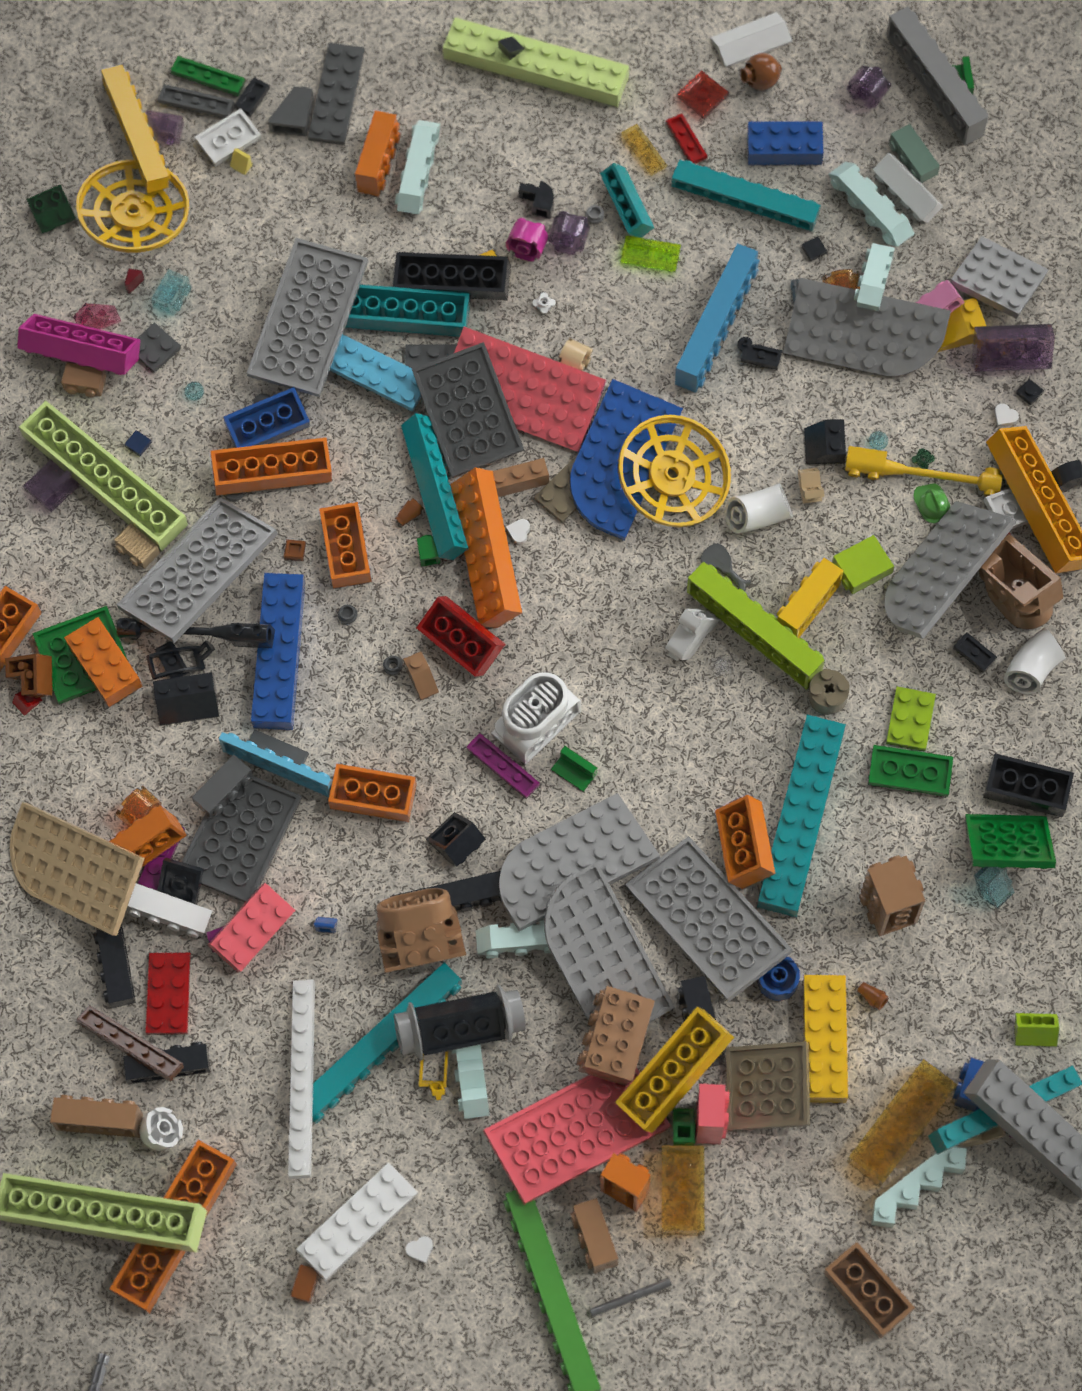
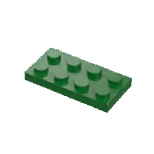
[868,745,954,797]

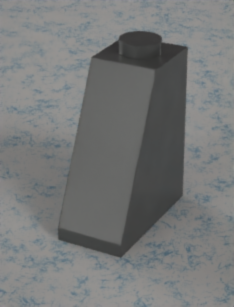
[268,86,314,136]

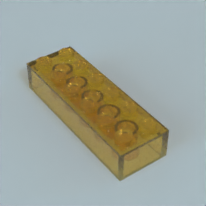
[847,1059,958,1188]

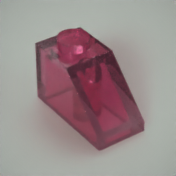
[73,303,121,330]

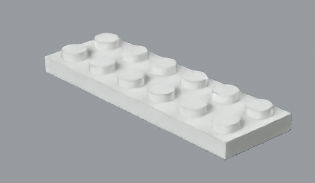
[296,1162,418,1281]

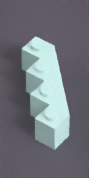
[395,120,440,214]
[829,162,915,247]
[854,243,895,311]
[476,920,551,958]
[452,1044,490,1119]
[871,1147,967,1228]

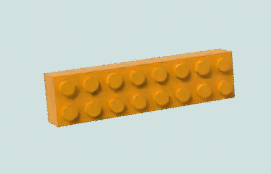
[986,426,1082,573]

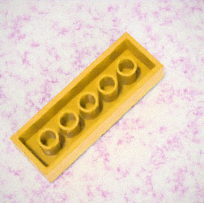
[803,975,848,1103]
[615,1006,735,1133]

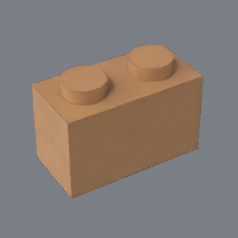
[61,362,106,397]

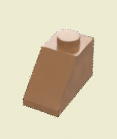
[403,651,439,700]

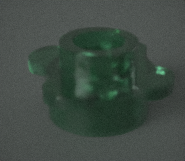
[912,448,935,469]

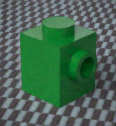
[417,535,441,567]

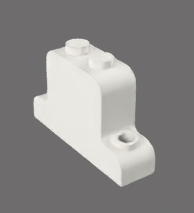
[665,609,720,661]

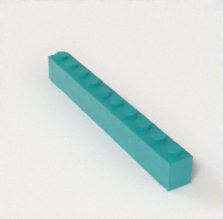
[312,962,462,1124]

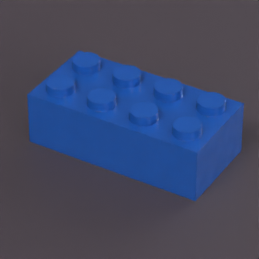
[747,121,824,165]
[223,387,310,448]

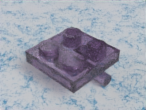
[23,460,79,512]

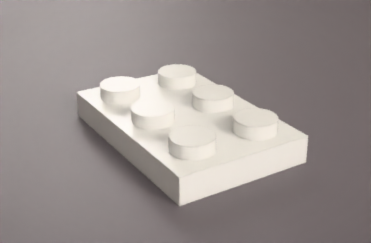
[195,109,262,167]

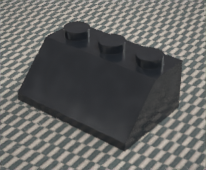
[153,672,219,726]

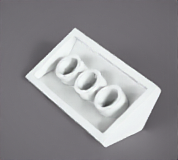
[711,12,792,67]

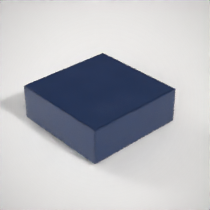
[124,430,152,457]

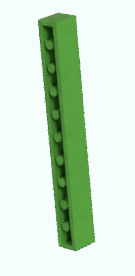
[503,1190,601,1391]

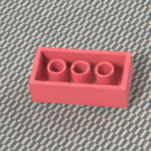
[208,883,295,972]
[696,1084,729,1144]

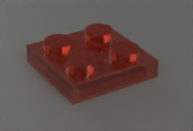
[677,70,729,119]

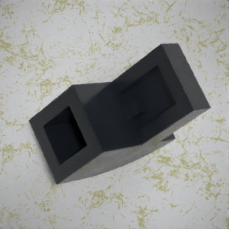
[518,181,554,219]
[1051,460,1082,492]

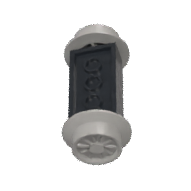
[394,985,526,1061]

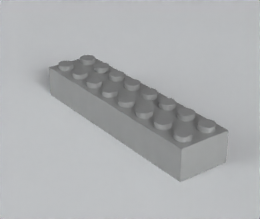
[886,6,988,145]
[964,1059,1082,1199]

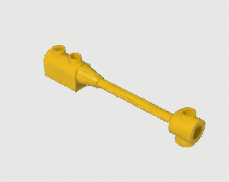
[845,446,1002,497]

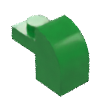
[673,1108,695,1148]

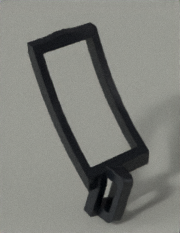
[146,640,215,680]

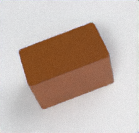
[291,1264,319,1304]

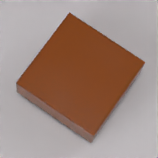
[284,539,306,561]

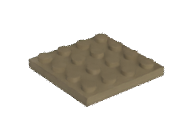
[726,1041,810,1131]

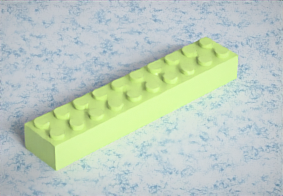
[443,17,629,107]
[19,401,188,552]
[0,1173,207,1253]

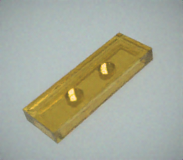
[621,124,667,176]

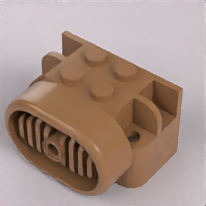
[979,534,1063,629]
[376,888,466,973]

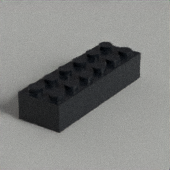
[392,252,511,301]

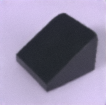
[498,36,524,60]

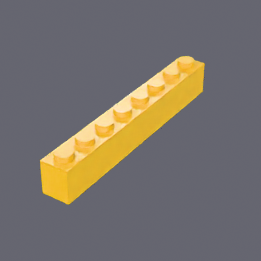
[101,65,171,193]

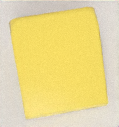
[230,148,252,175]

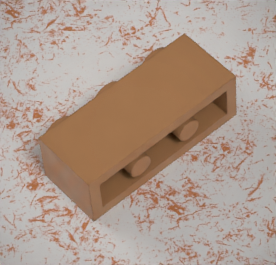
[493,458,549,497]

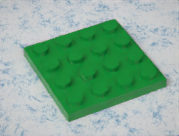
[32,605,128,704]
[965,814,1056,869]

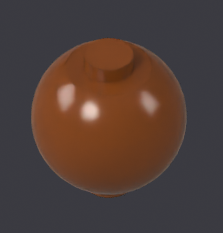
[740,53,782,90]

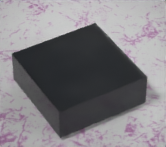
[801,236,827,262]

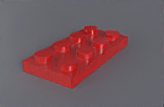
[146,952,191,1035]

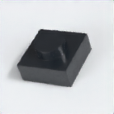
[1016,378,1044,406]

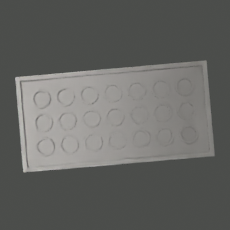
[246,238,368,397]
[116,497,278,643]
[625,836,792,1002]

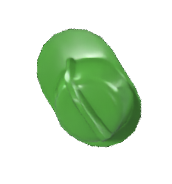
[913,483,950,524]

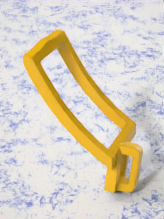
[419,1051,449,1101]

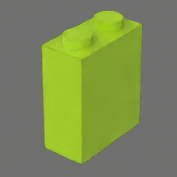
[832,535,894,595]

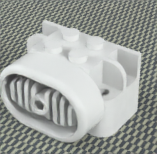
[491,672,581,765]

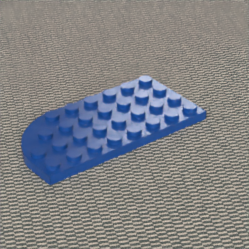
[570,379,683,541]

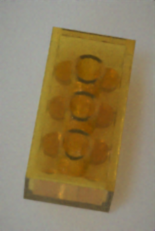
[661,1145,705,1235]

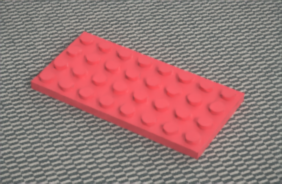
[454,327,607,452]
[483,1067,671,1205]

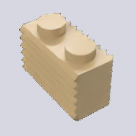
[114,523,160,569]

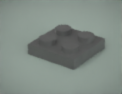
[137,322,181,373]

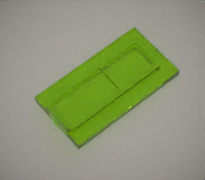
[620,235,681,272]

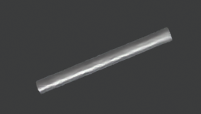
[589,1278,672,1317]

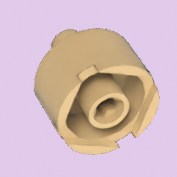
[559,338,593,371]

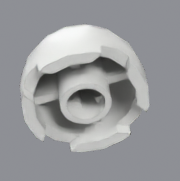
[140,1107,183,1151]

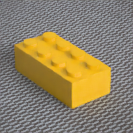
[777,558,844,638]

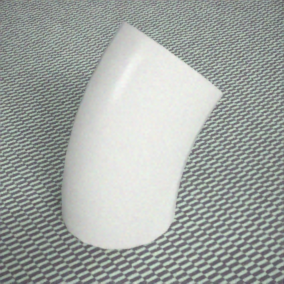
[725,483,793,534]
[1004,627,1066,694]

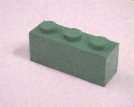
[889,124,940,184]

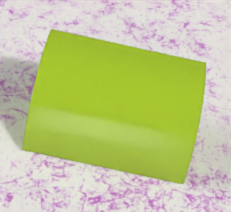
[1014,1013,1060,1047]

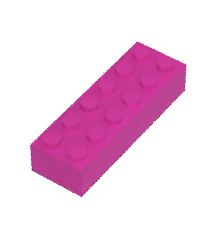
[17,314,140,375]

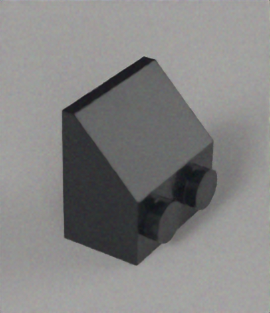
[804,419,846,464]
[426,812,486,867]

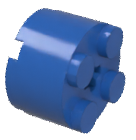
[757,956,800,1001]

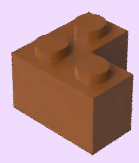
[5,654,52,698]

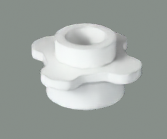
[533,292,555,314]

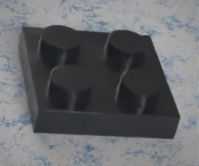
[157,858,204,905]

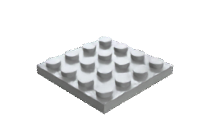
[950,236,1049,319]

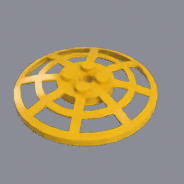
[76,160,189,253]
[618,415,731,528]

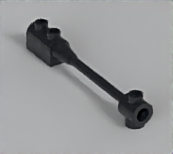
[116,618,275,648]

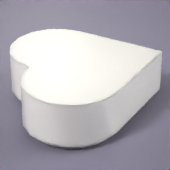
[994,404,1019,427]
[506,519,530,545]
[406,1236,433,1263]

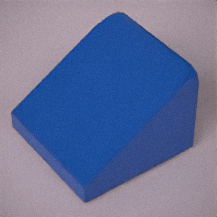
[314,917,338,933]

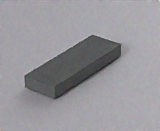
[249,729,309,765]

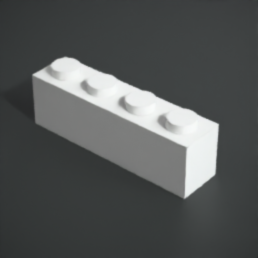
[873,153,943,223]
[126,884,212,938]

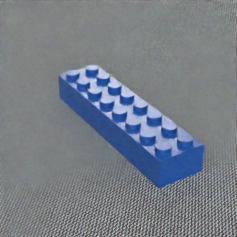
[251,573,306,730]

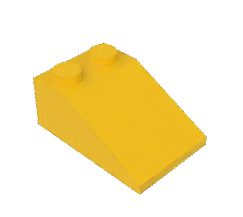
[938,298,988,352]

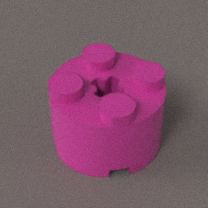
[505,218,548,262]

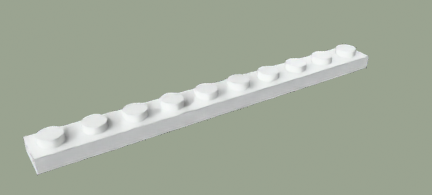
[288,979,315,1179]

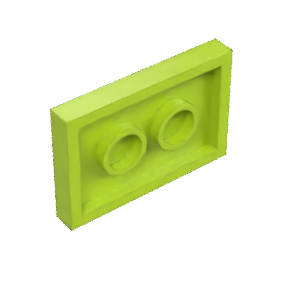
[886,686,936,751]

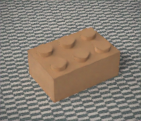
[570,1198,618,1274]

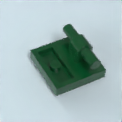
[26,184,76,234]

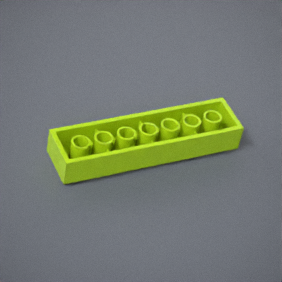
[687,561,825,690]

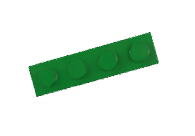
[170,56,246,97]

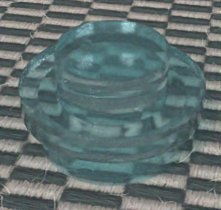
[185,382,204,401]
[869,431,888,450]

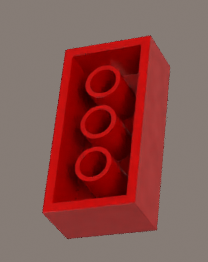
[416,596,506,677]

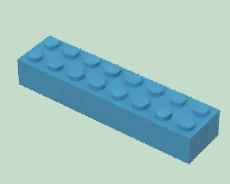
[675,243,760,393]

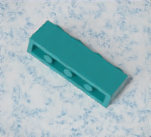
[599,163,655,238]

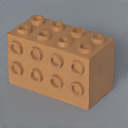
[859,855,926,937]
[576,986,655,1086]

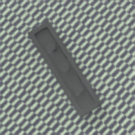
[158,84,234,118]

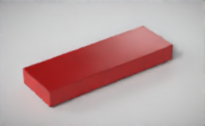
[666,113,708,164]

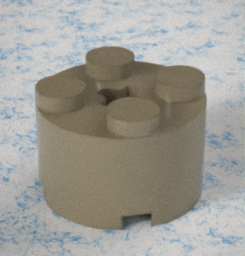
[808,669,850,715]

